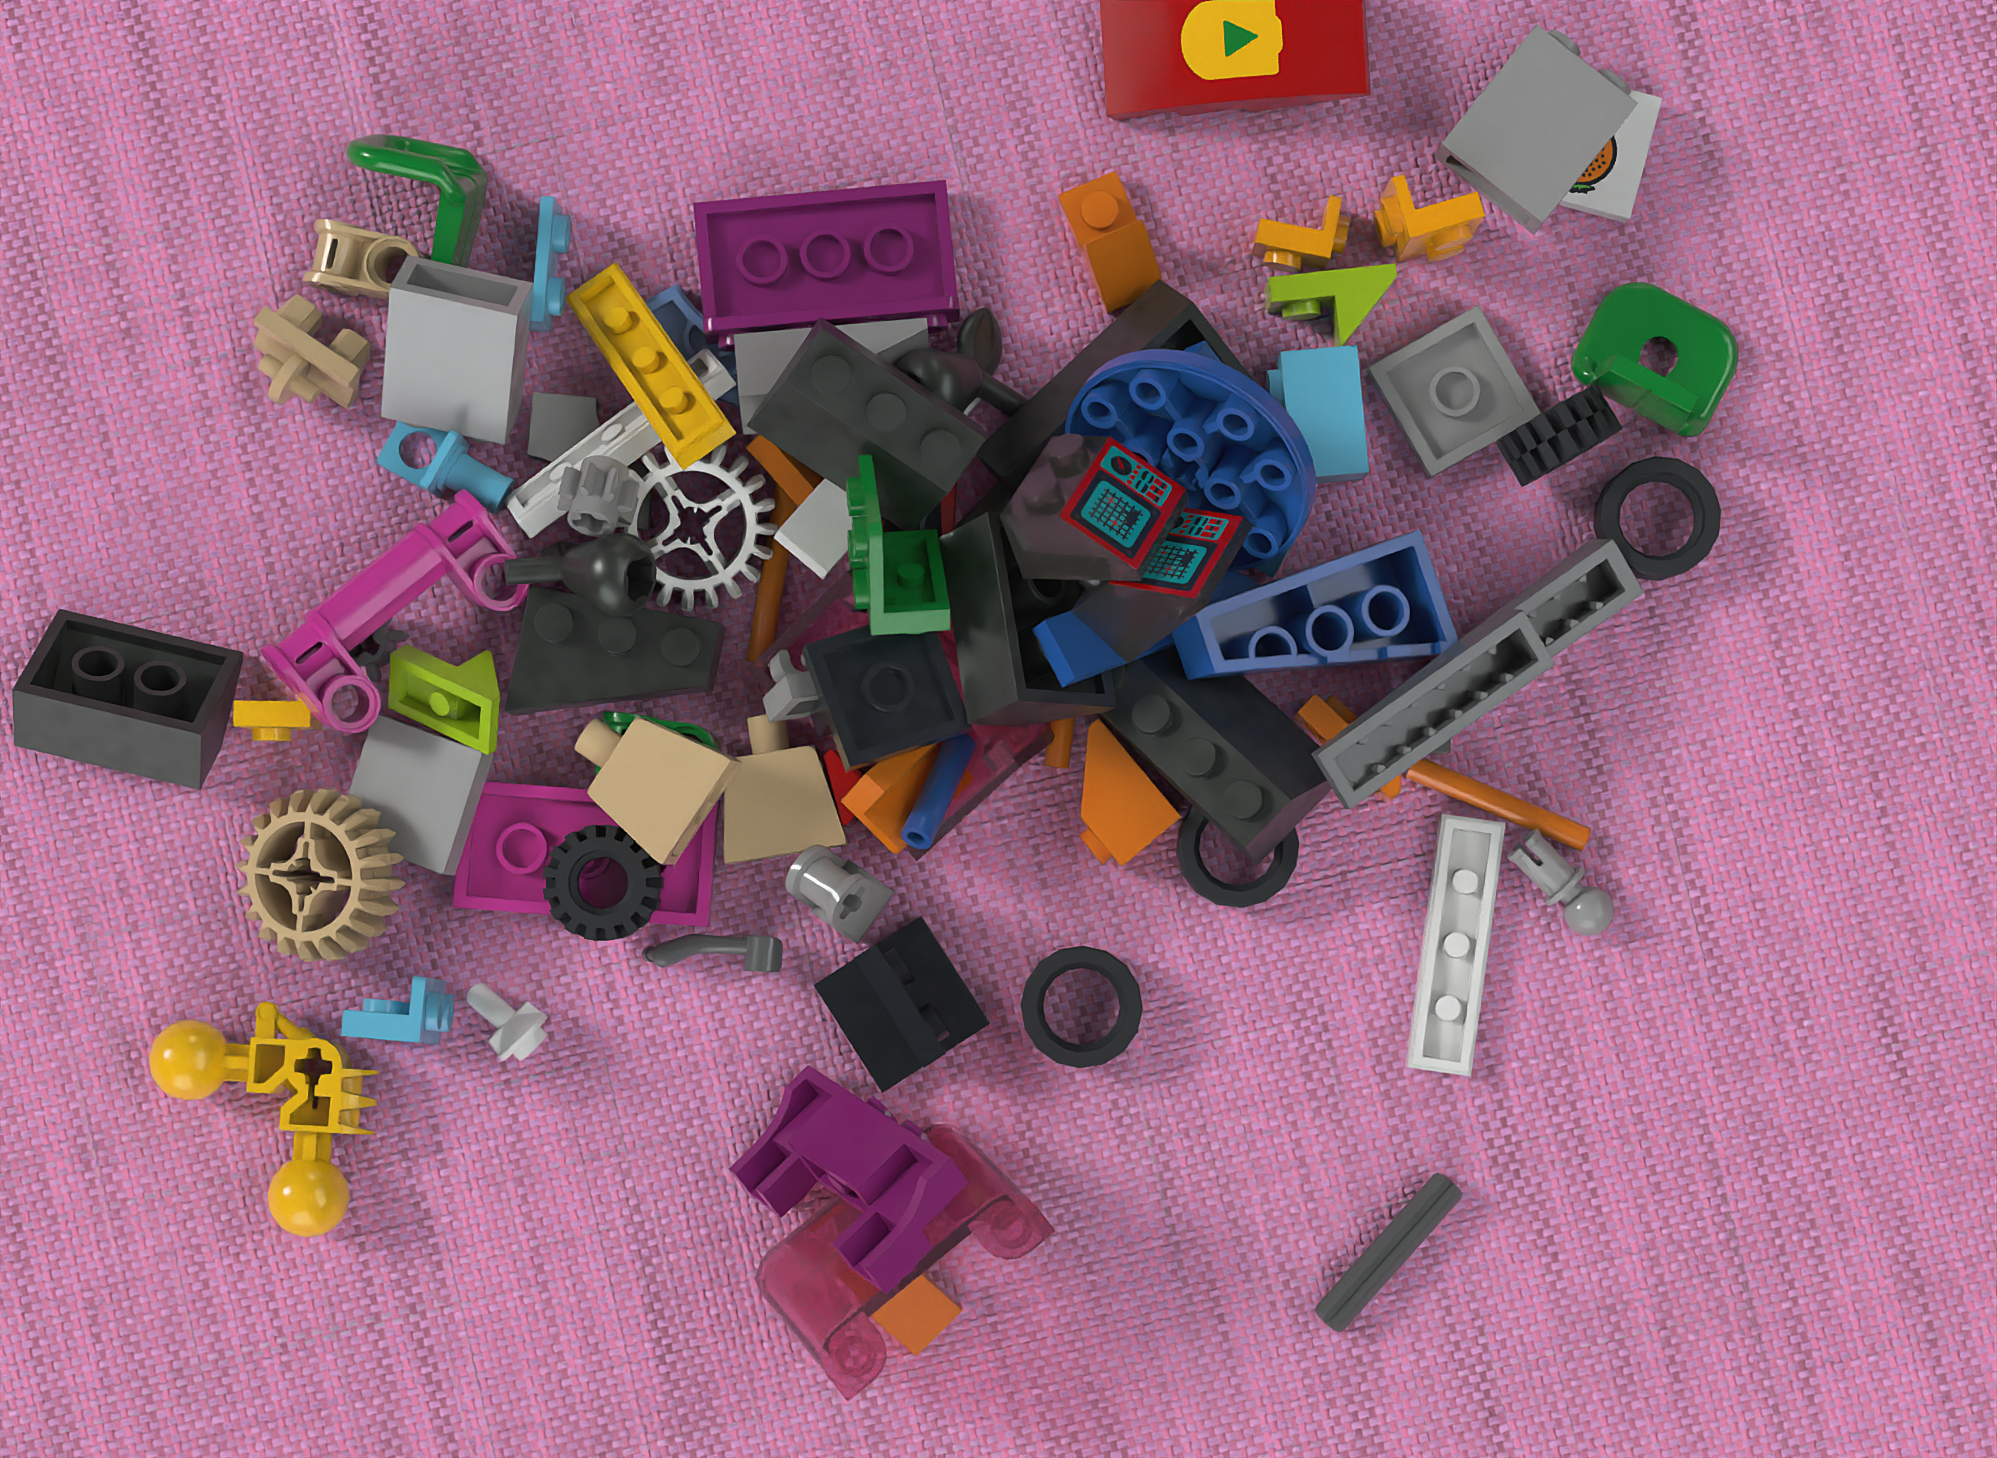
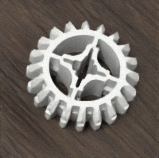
[616,444,778,611]

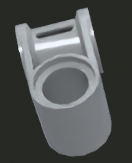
[785,844,895,944]

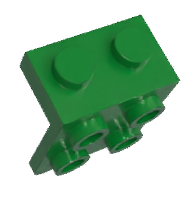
[846,454,950,635]

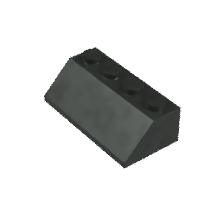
[975,279,1255,546]
[1096,645,1332,865]

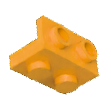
[1373,174,1485,262]

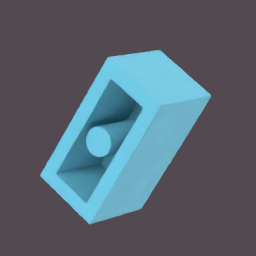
[1266,345,1369,484]

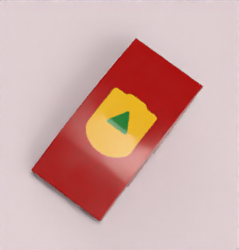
[1100,0,1371,120]

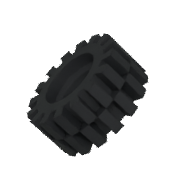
[1496,384,1623,487]
[543,824,664,941]

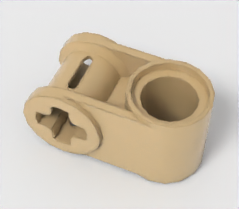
[303,219,427,301]

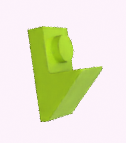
[1264,263,1397,347]
[388,644,500,755]

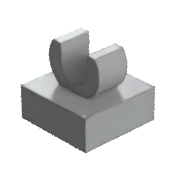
[762,650,819,722]

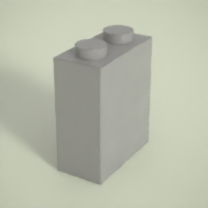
[1434,24,1638,235]
[381,255,534,445]

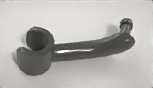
[642,934,783,972]

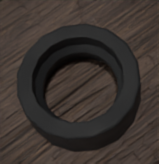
[1593,456,1721,581]
[1176,806,1300,908]
[1021,945,1143,1068]

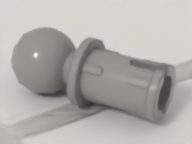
[1507,829,1615,936]

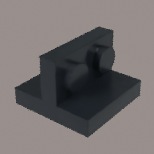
[802,624,972,772]
[814,916,990,1093]

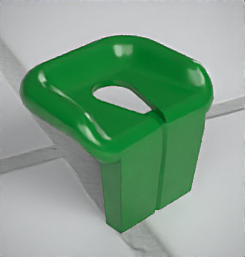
[346,134,488,268]
[1571,282,1738,437]

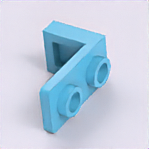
[529,196,571,333]

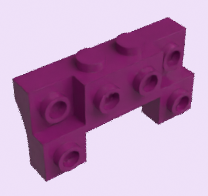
[729,1065,968,1295]

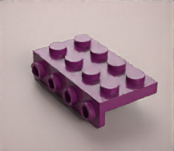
[693,180,960,352]

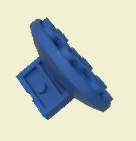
[1065,340,1316,576]

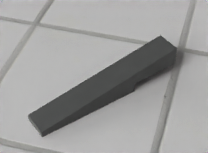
[1312,539,1644,809]

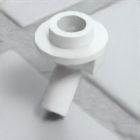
[467,983,548,1061]

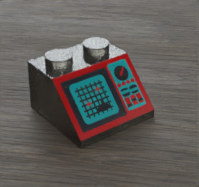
[1000,434,1190,581]
[1071,506,1253,663]

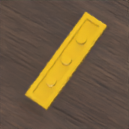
[565,262,736,471]

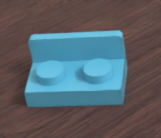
[341,976,454,1045]

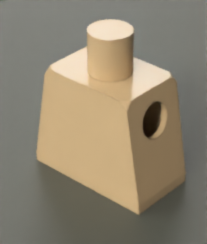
[723,714,849,864]
[574,717,742,865]

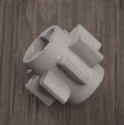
[557,455,640,537]

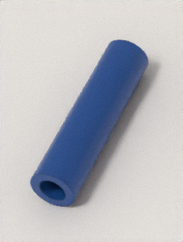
[901,734,976,849]

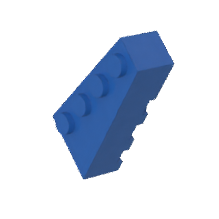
[1166,530,1459,680]

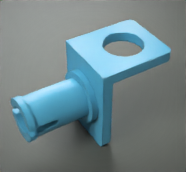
[377,421,515,515]

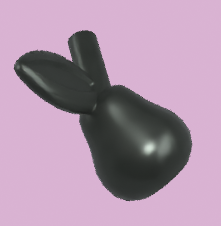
[895,307,1028,417]
[504,533,657,617]

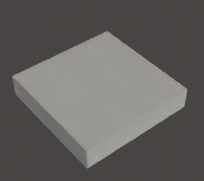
[1366,305,1541,479]
[348,714,494,876]

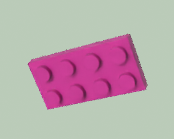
[452,781,720,927]

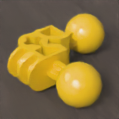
[149,1001,379,1238]

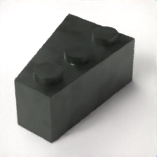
[504,586,726,716]

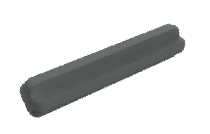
[1315,1173,1462,1333]

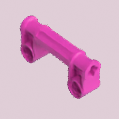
[260,489,530,733]

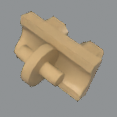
[253,294,371,410]

